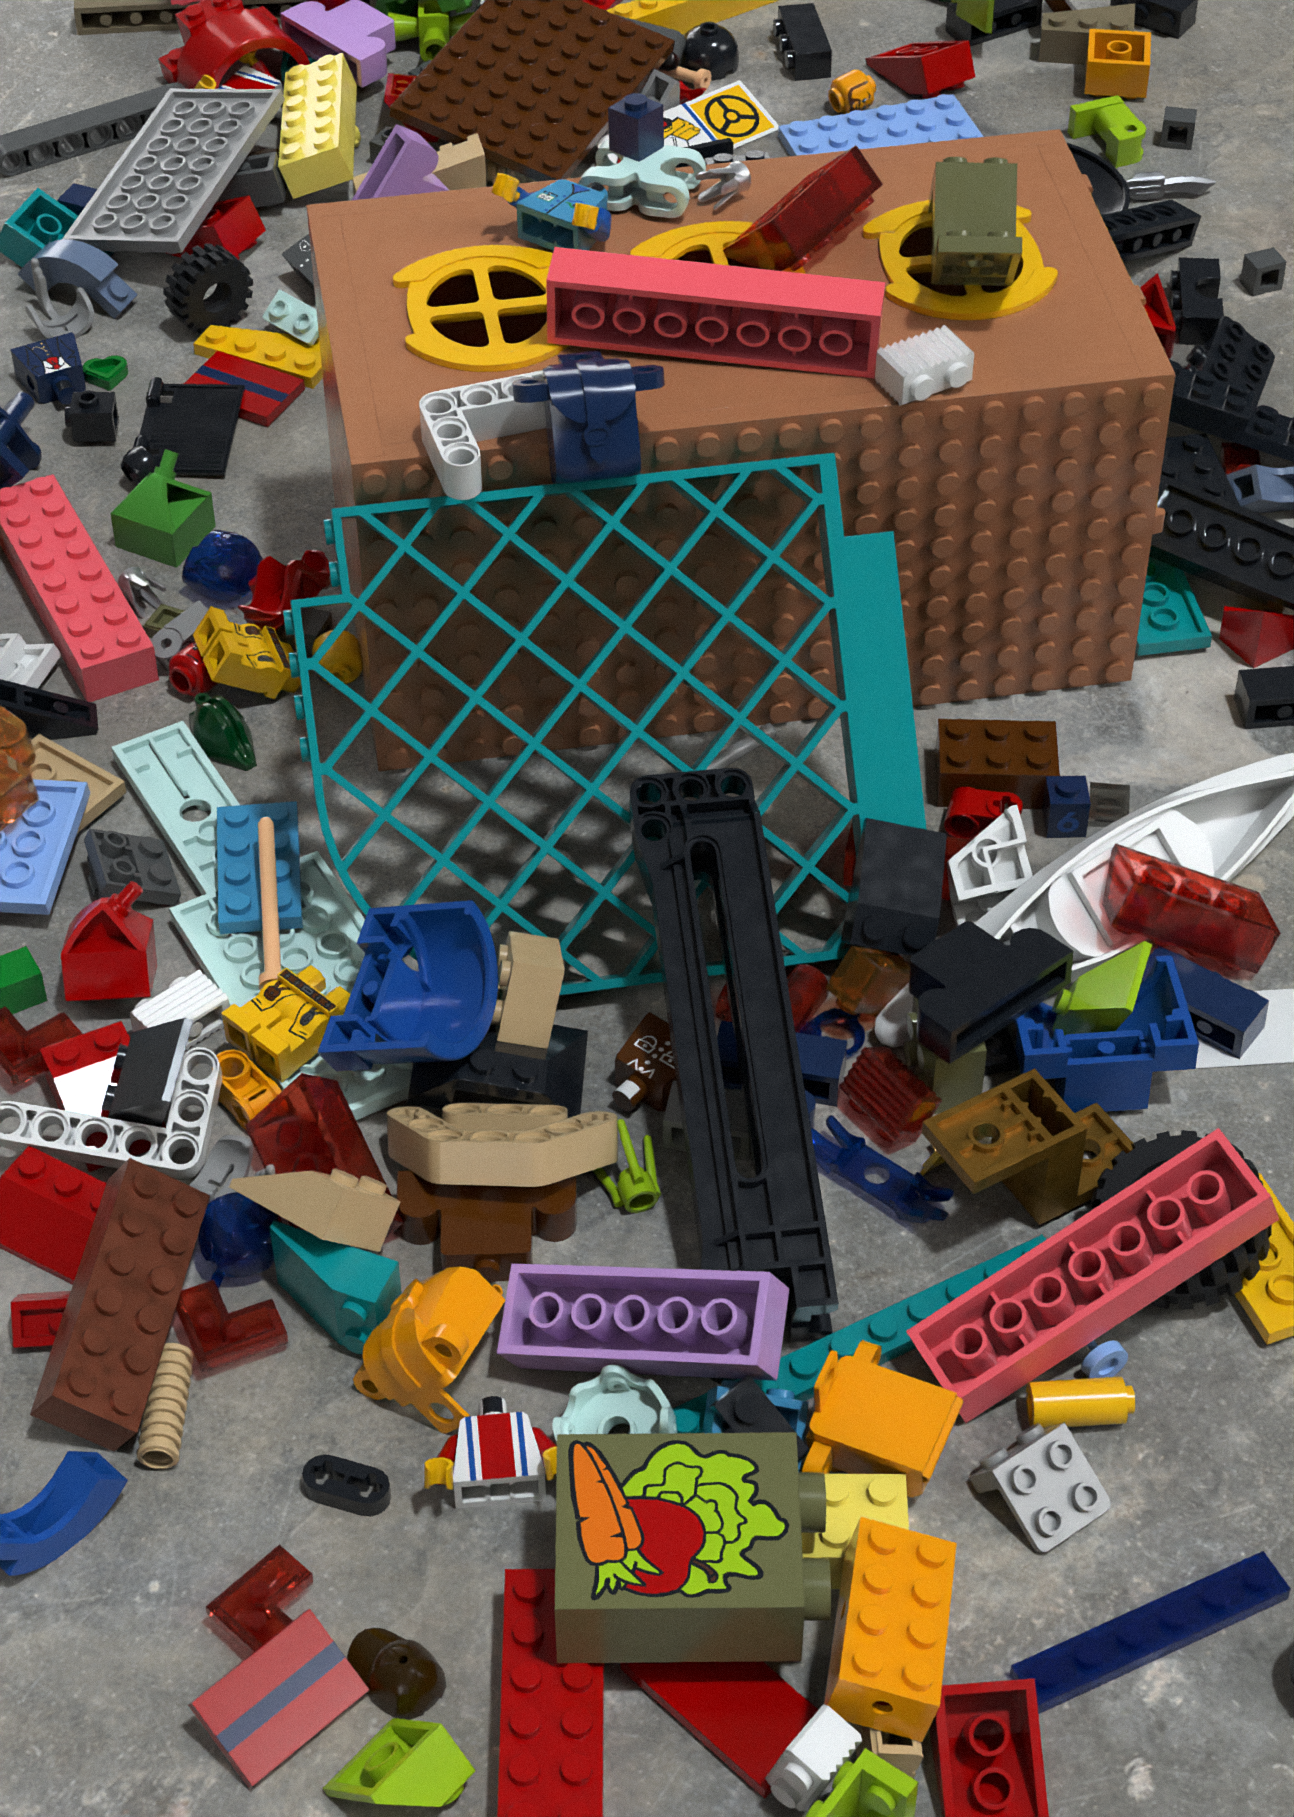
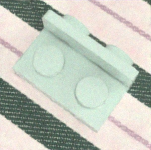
[263,289,319,346]

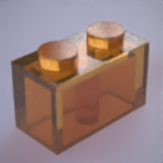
[825,946,910,1017]

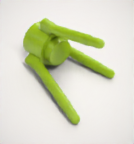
[592,1119,662,1213]

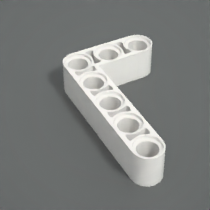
[419,370,547,500]
[0,1047,222,1179]

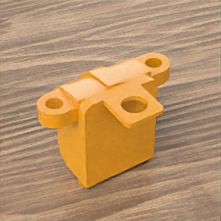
[353,1267,506,1434]
[802,1340,964,1498]

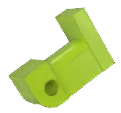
[1067,95,1146,168]

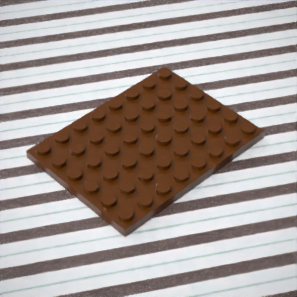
[390,0,675,182]

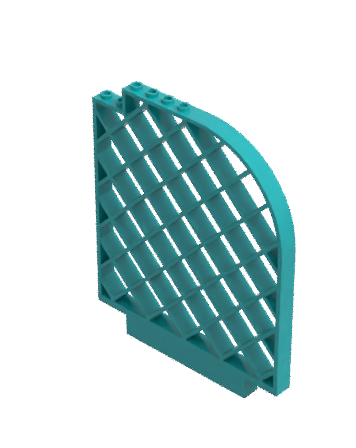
[283,453,927,995]

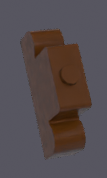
[397,1171,577,1283]

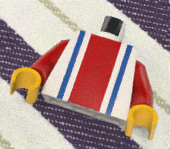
[195,50,283,119]
[424,1396,557,1509]

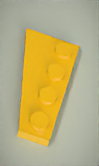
[193,325,323,389]

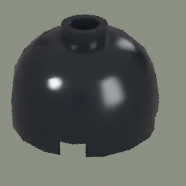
[678,22,739,81]

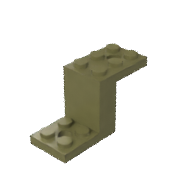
[928,157,1022,286]

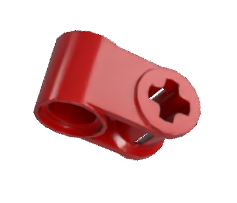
[944,787,1023,840]

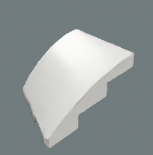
[0,633,62,689]
[947,805,1033,927]

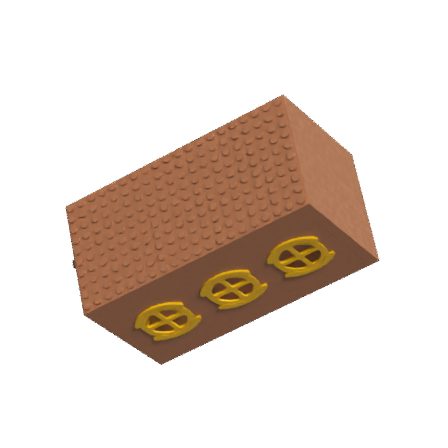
[306,129,1175,772]

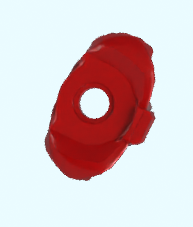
[238,549,330,631]

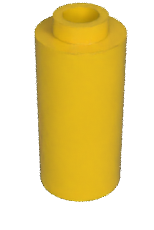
[1026,1376,1135,1429]

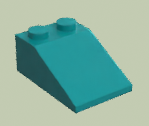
[0,188,115,267]
[270,1221,402,1354]

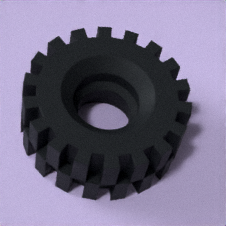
[163,243,253,335]

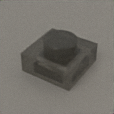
[1088,782,1130,823]

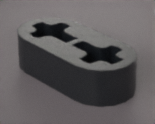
[302,1454,391,1517]

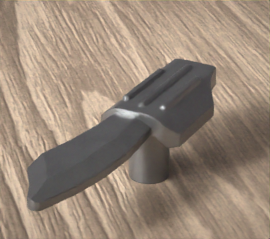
[1125,171,1216,201]

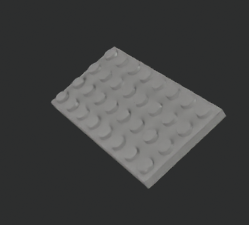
[62,89,285,254]

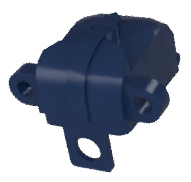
[512,351,665,484]

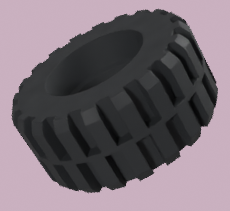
[1091,1130,1272,1310]

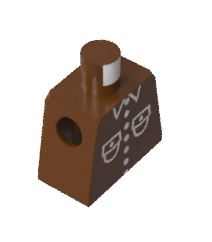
[612,1012,676,1112]

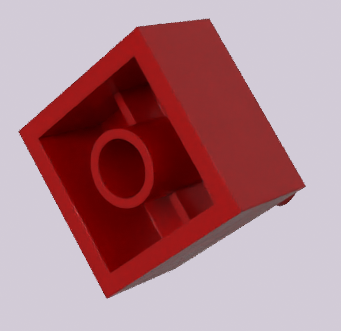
[61,881,157,1001]

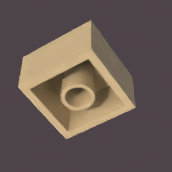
[490,931,565,1049]

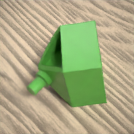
[110,449,216,568]

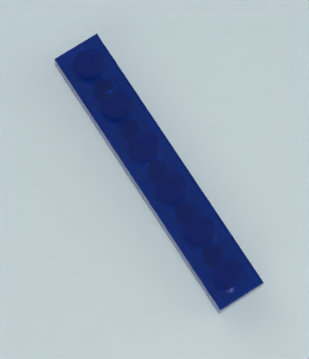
[1009,1551,1291,1714]

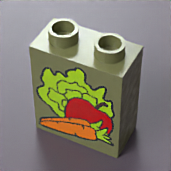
[555,1432,831,1663]

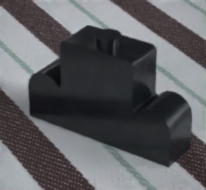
[909,921,1073,1064]

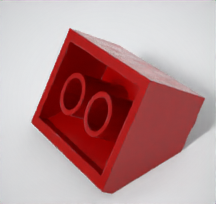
[0,1145,107,1285]

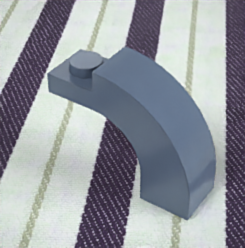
[17,239,138,319]
[1226,464,1294,513]

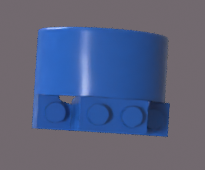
[317,900,498,1071]
[1014,955,1199,1113]

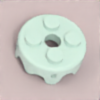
[552,1364,677,1441]

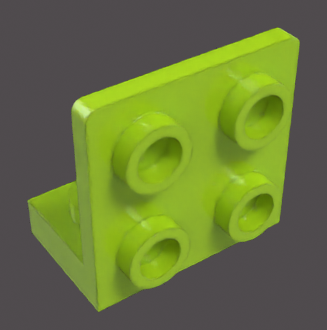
[805,1748,918,1817]

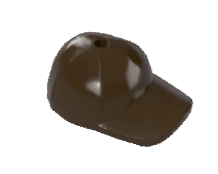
[347,1628,446,1720]

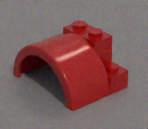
[158,0,310,89]

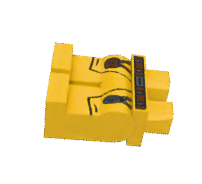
[193,606,301,699]
[221,965,351,1082]

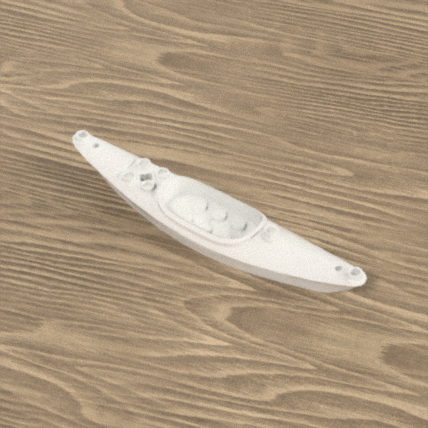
[874,752,1294,1048]

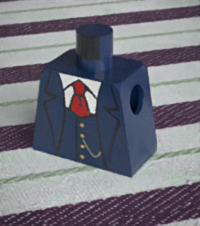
[10,332,86,405]

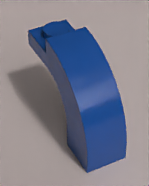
[0,1451,128,1576]

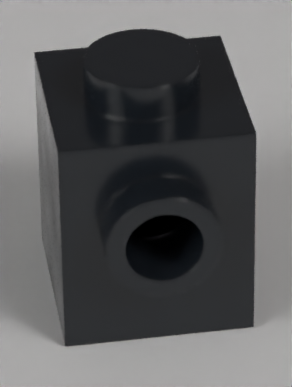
[65,391,119,443]

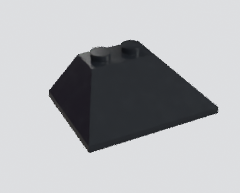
[407,1024,588,1118]

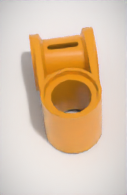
[212,1049,287,1132]

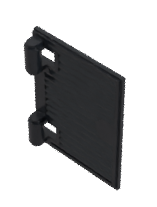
[133,377,245,475]

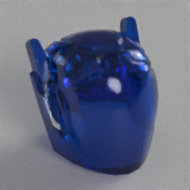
[182,530,263,602]
[198,1192,282,1290]

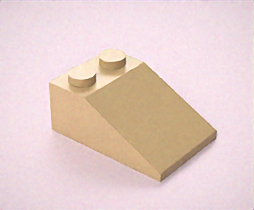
[229,1169,401,1252]

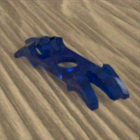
[811,1115,954,1223]

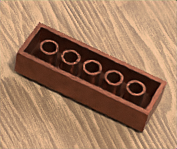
[30,1158,210,1451]

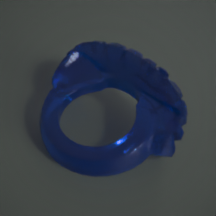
[799,1008,865,1058]

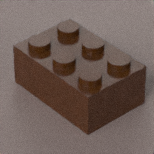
[935,719,1060,809]

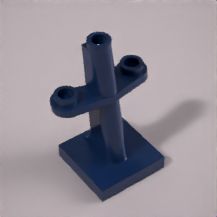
[0,392,42,489]

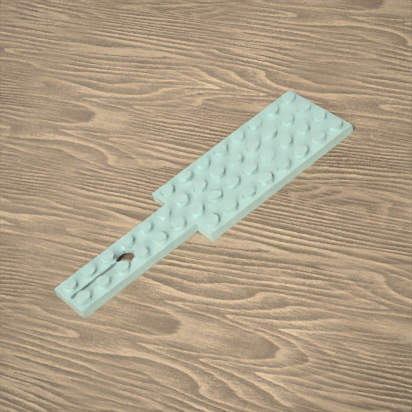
[111,721,413,1140]

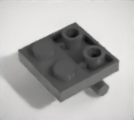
[84,828,181,906]

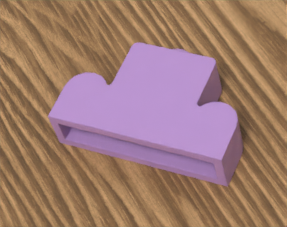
[280,0,396,88]
[352,124,449,200]

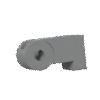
[151,600,208,670]

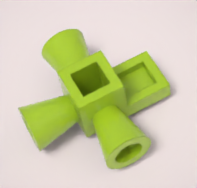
[388,0,475,62]

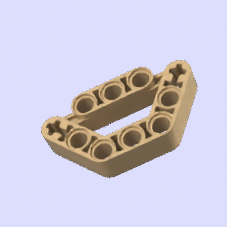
[387,1103,618,1187]

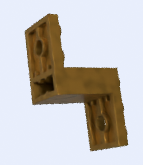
[922,1068,1133,1225]

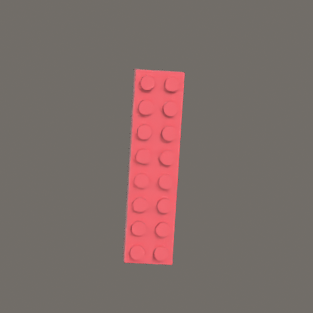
[546,247,885,379]
[0,474,159,702]
[906,1128,1279,1423]

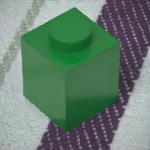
[0,946,48,1019]

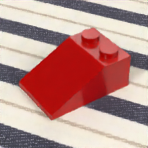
[865,40,976,99]
[163,195,266,260]
[40,1021,166,1172]
[929,1678,1049,1817]

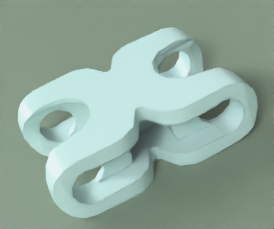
[578,139,706,218]

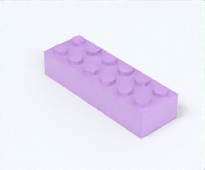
[497,1264,789,1381]

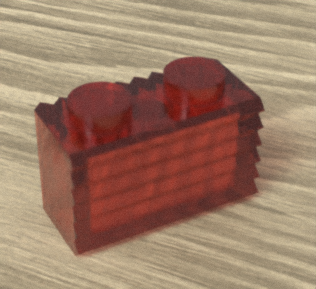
[839,1047,942,1144]

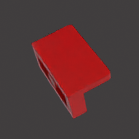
[11,1291,71,1348]

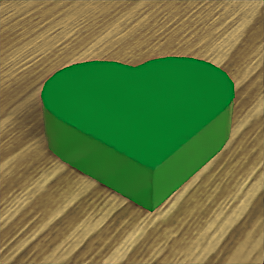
[82,355,128,391]

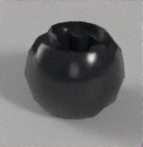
[121,445,161,485]

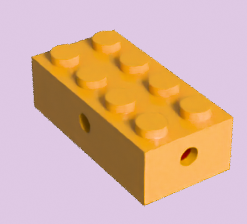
[824,1517,957,1742]

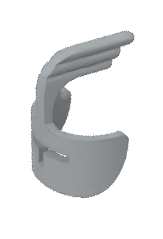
[25,258,94,339]
[189,1135,276,1210]

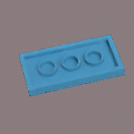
[217,801,303,934]

